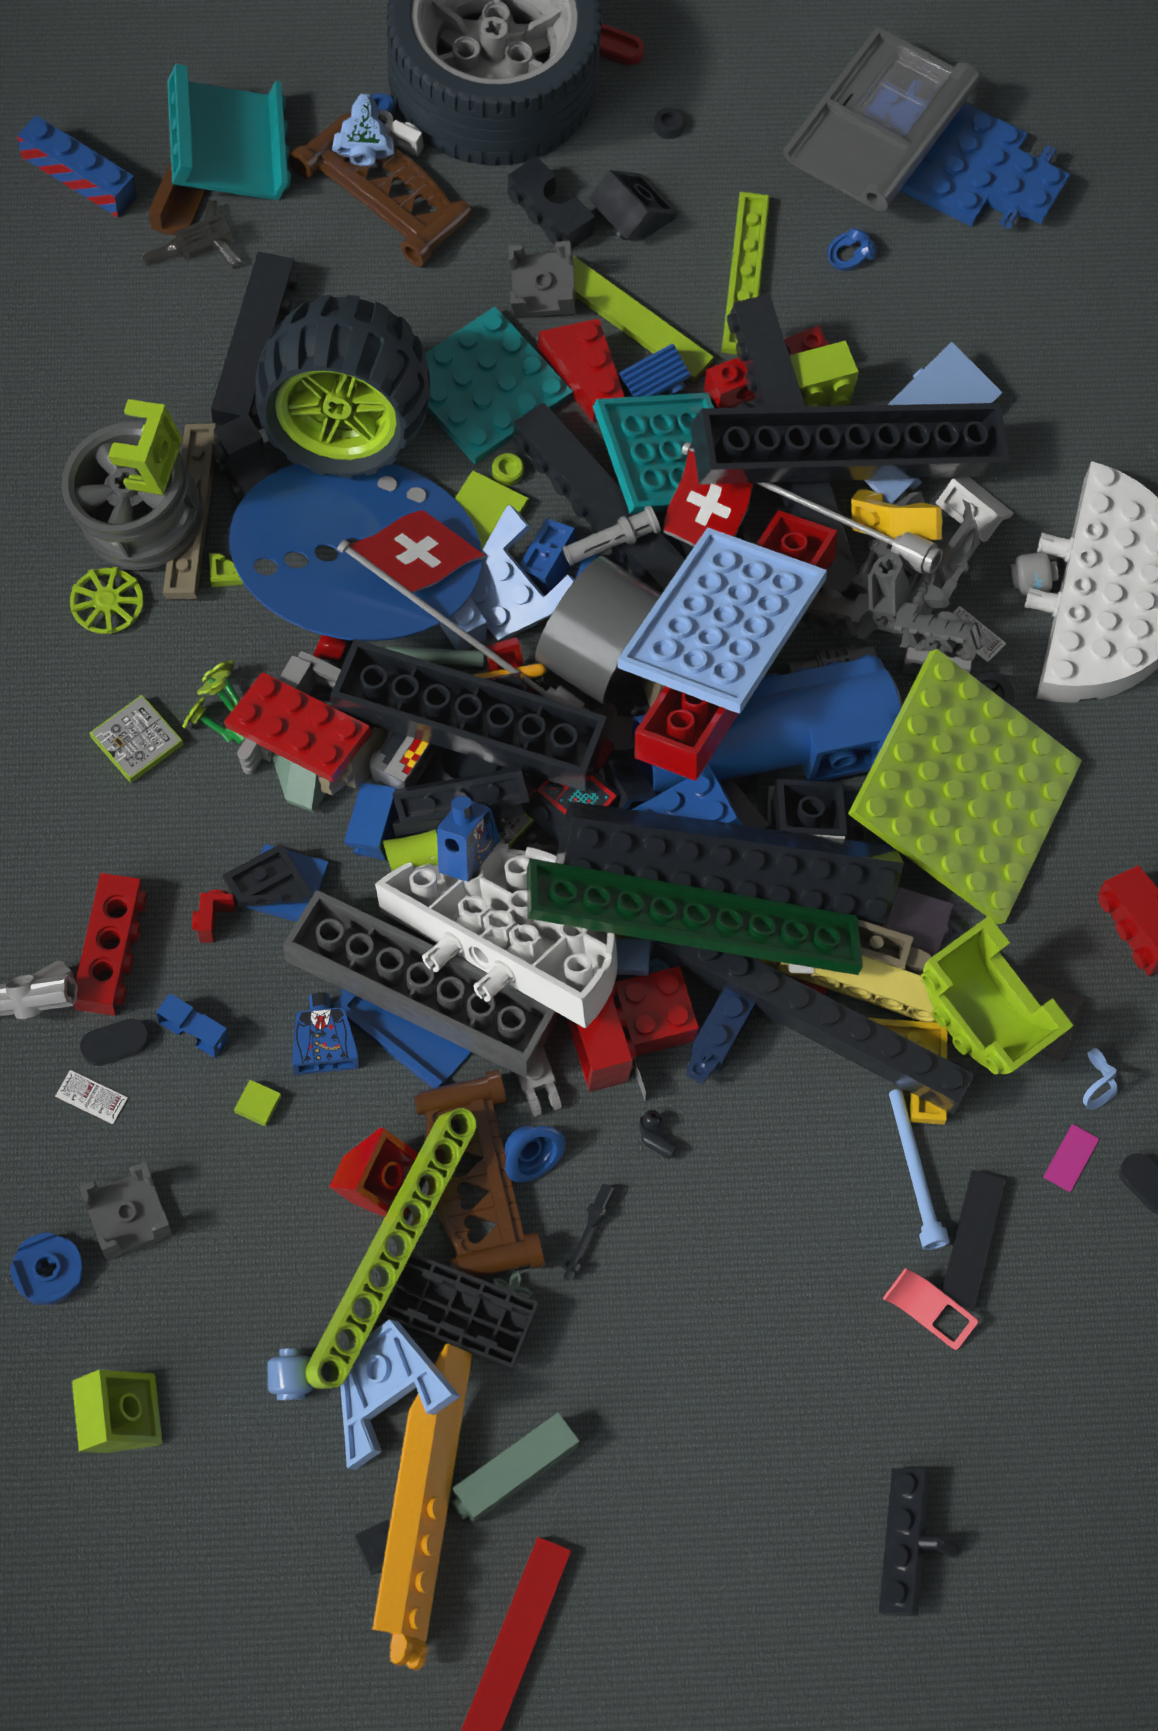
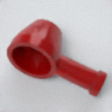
[313,635,347,661]

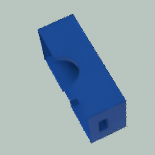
[156,993,229,1058]

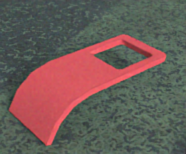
[883,1268,978,1350]

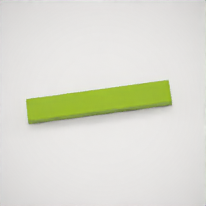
[721,192,770,355]
[574,256,714,383]

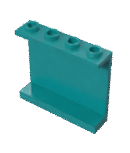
[167,64,291,201]

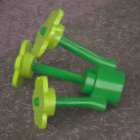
[182,660,245,745]

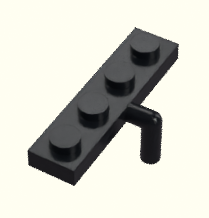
[879,1468,959,1617]

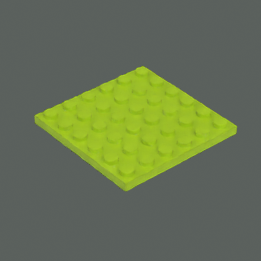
[848,649,1082,924]

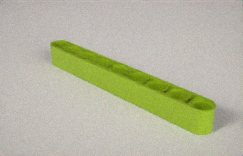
[306,1108,476,1389]

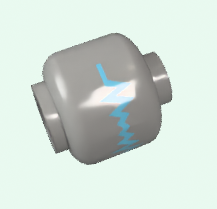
[1010,552,1058,596]

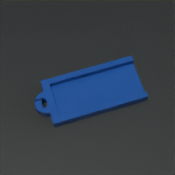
[333,988,472,1089]

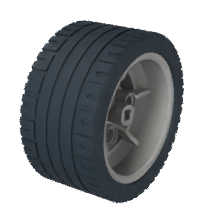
[387,0,602,165]

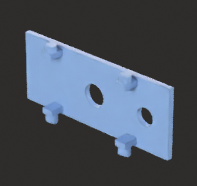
[864,342,1002,504]

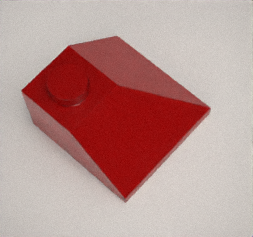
[329,1128,422,1218]

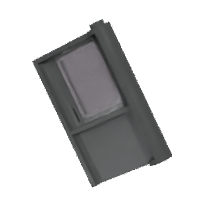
[783,26,980,211]

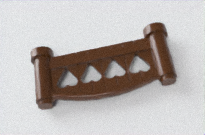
[289,112,472,267]
[413,1069,545,1278]

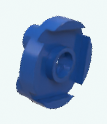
[10,1233,83,1305]

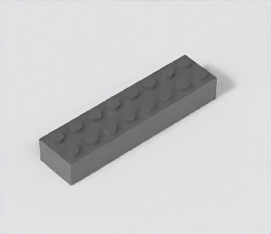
[283,890,558,1078]

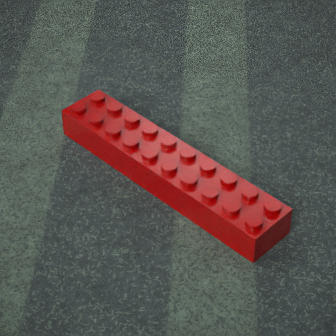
[635,510,838,781]

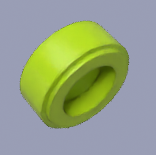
[492,453,524,486]

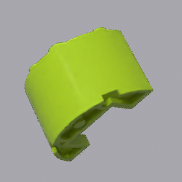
[921,916,1074,1074]

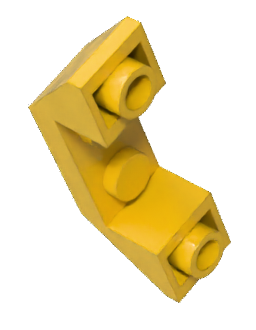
[851,489,943,540]

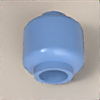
[267,1349,314,1400]

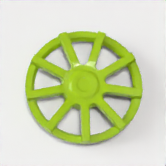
[70,567,143,634]

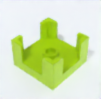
[108,399,183,495]

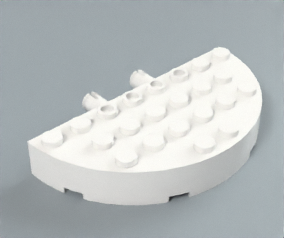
[1025,461,1158,703]
[375,843,618,1028]

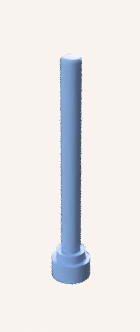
[889,1089,950,1250]

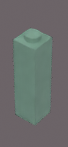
[451,1413,579,1524]

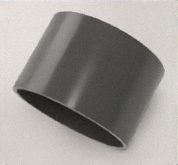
[535,556,662,706]

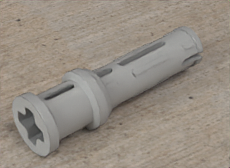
[562,505,661,566]

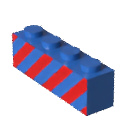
[17,115,137,218]

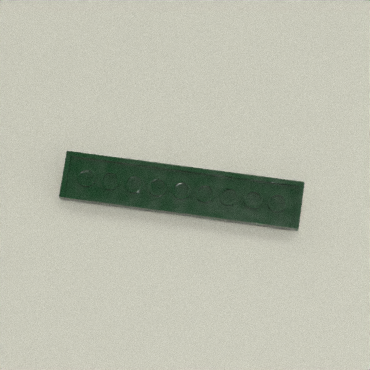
[527,858,863,975]

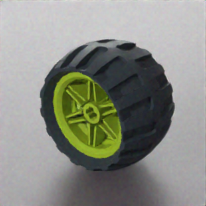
[255,295,430,478]

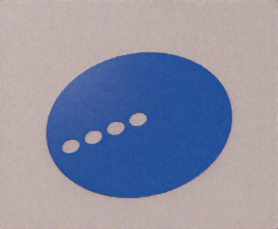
[229,464,482,641]

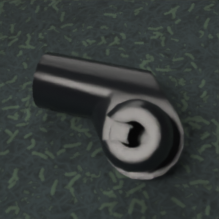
[639,1110,678,1160]

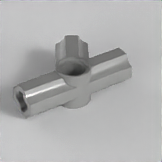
[0,961,78,1019]

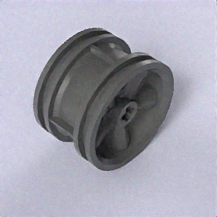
[61,422,204,570]

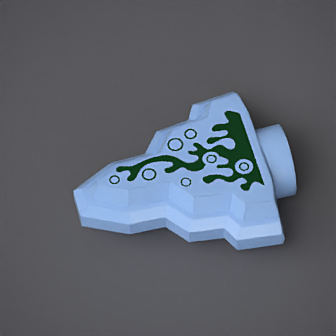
[332,94,394,166]

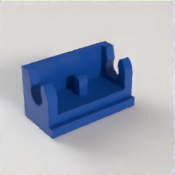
[519,518,578,596]
[344,782,397,861]

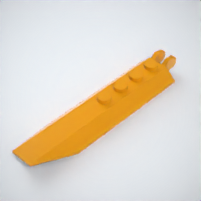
[373,1344,472,1671]

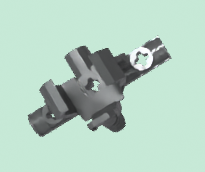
[798,492,982,661]

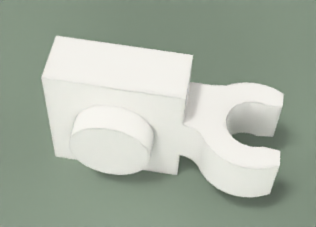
[379,110,424,156]

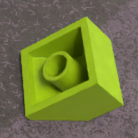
[72,1369,163,1453]

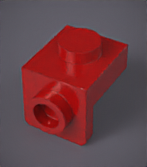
[192,889,236,943]

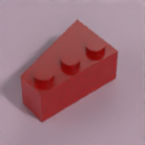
[538,318,625,423]
[1098,865,1158,977]

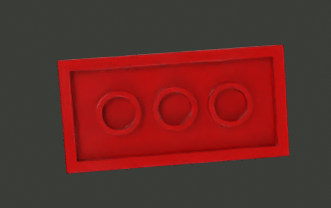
[224,672,372,783]

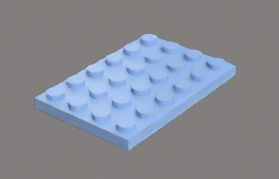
[618,527,827,714]

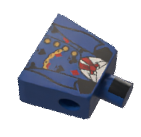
[437,796,500,882]
[292,992,359,1075]

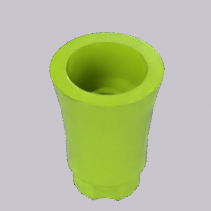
[383,829,438,871]

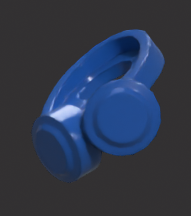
[827,228,877,271]

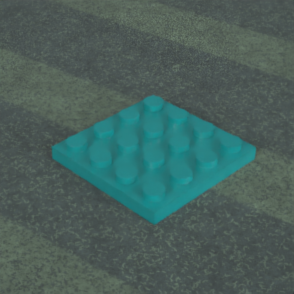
[426,306,573,464]
[593,393,714,514]

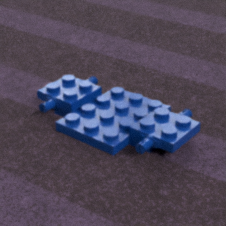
[862,80,1070,229]

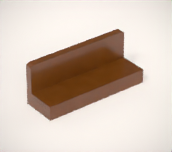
[148,161,207,239]

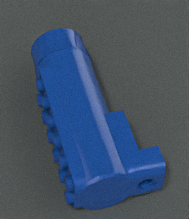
[631,655,902,795]

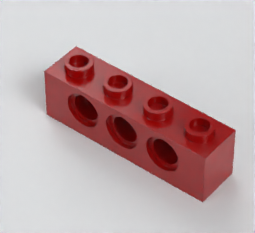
[704,326,829,408]
[74,873,147,1016]

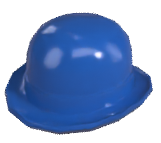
[504,1125,566,1183]

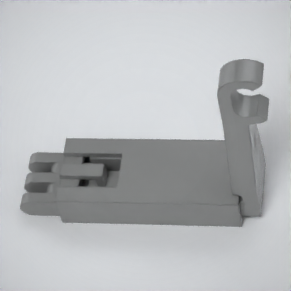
[237,651,341,774]

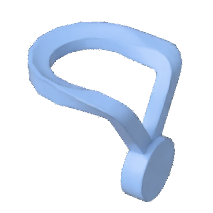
[1083,1048,1117,1110]

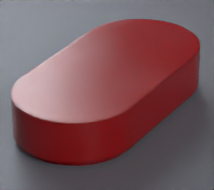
[599,24,644,65]

